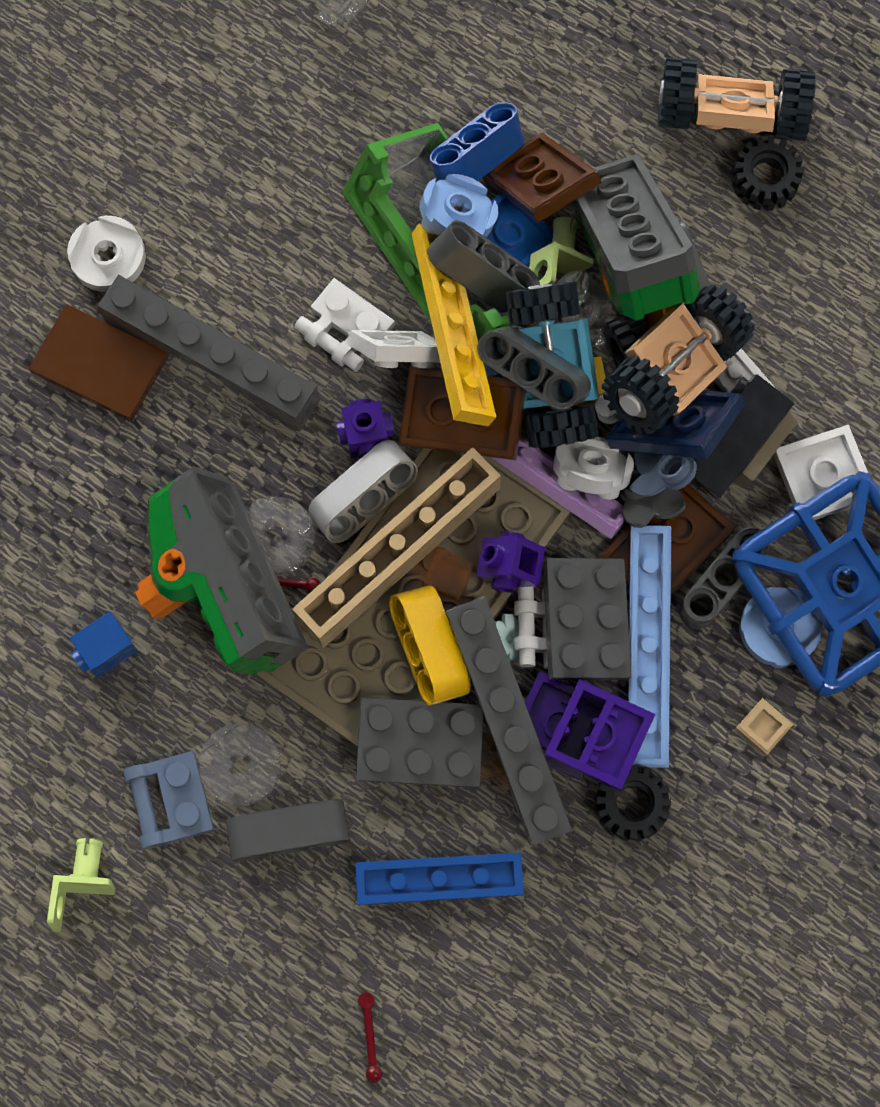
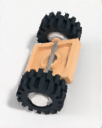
[658,57,816,141]
[602,285,755,434]

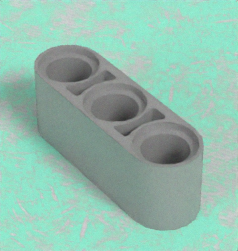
[309,440,418,543]

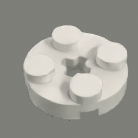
[67,215,146,292]
[553,437,634,500]

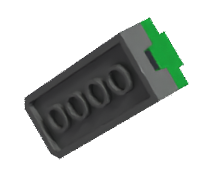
[571,154,700,329]
[135,466,309,675]

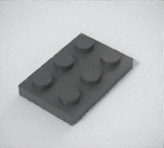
[543,558,632,680]
[356,697,483,788]

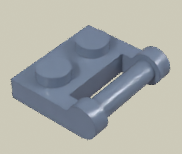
[123,751,215,850]

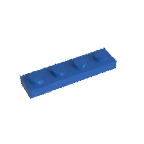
[355,853,524,906]

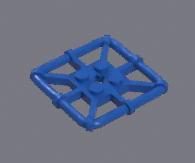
[732,471,880,698]

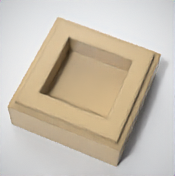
[734,698,793,756]

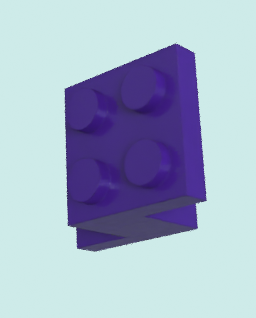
[525,671,656,792]

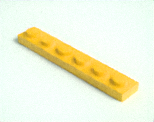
[411,224,496,426]

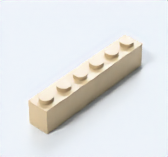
[292,448,501,648]

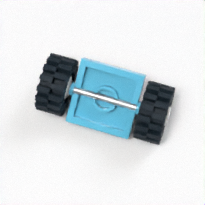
[505,281,599,448]

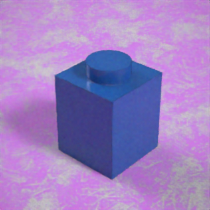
[70,611,138,678]

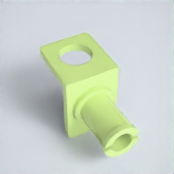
[529,217,593,285]
[47,838,116,932]

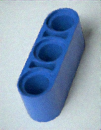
[430,102,524,182]

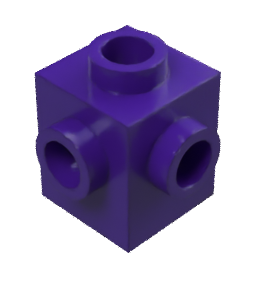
[336,399,395,459]
[476,531,545,593]

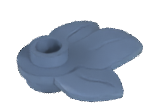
[630,452,697,497]

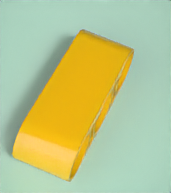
[389,585,471,706]

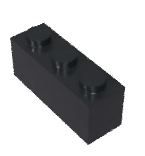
[693,374,795,498]

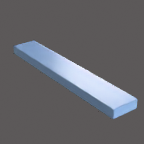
[628,526,671,768]

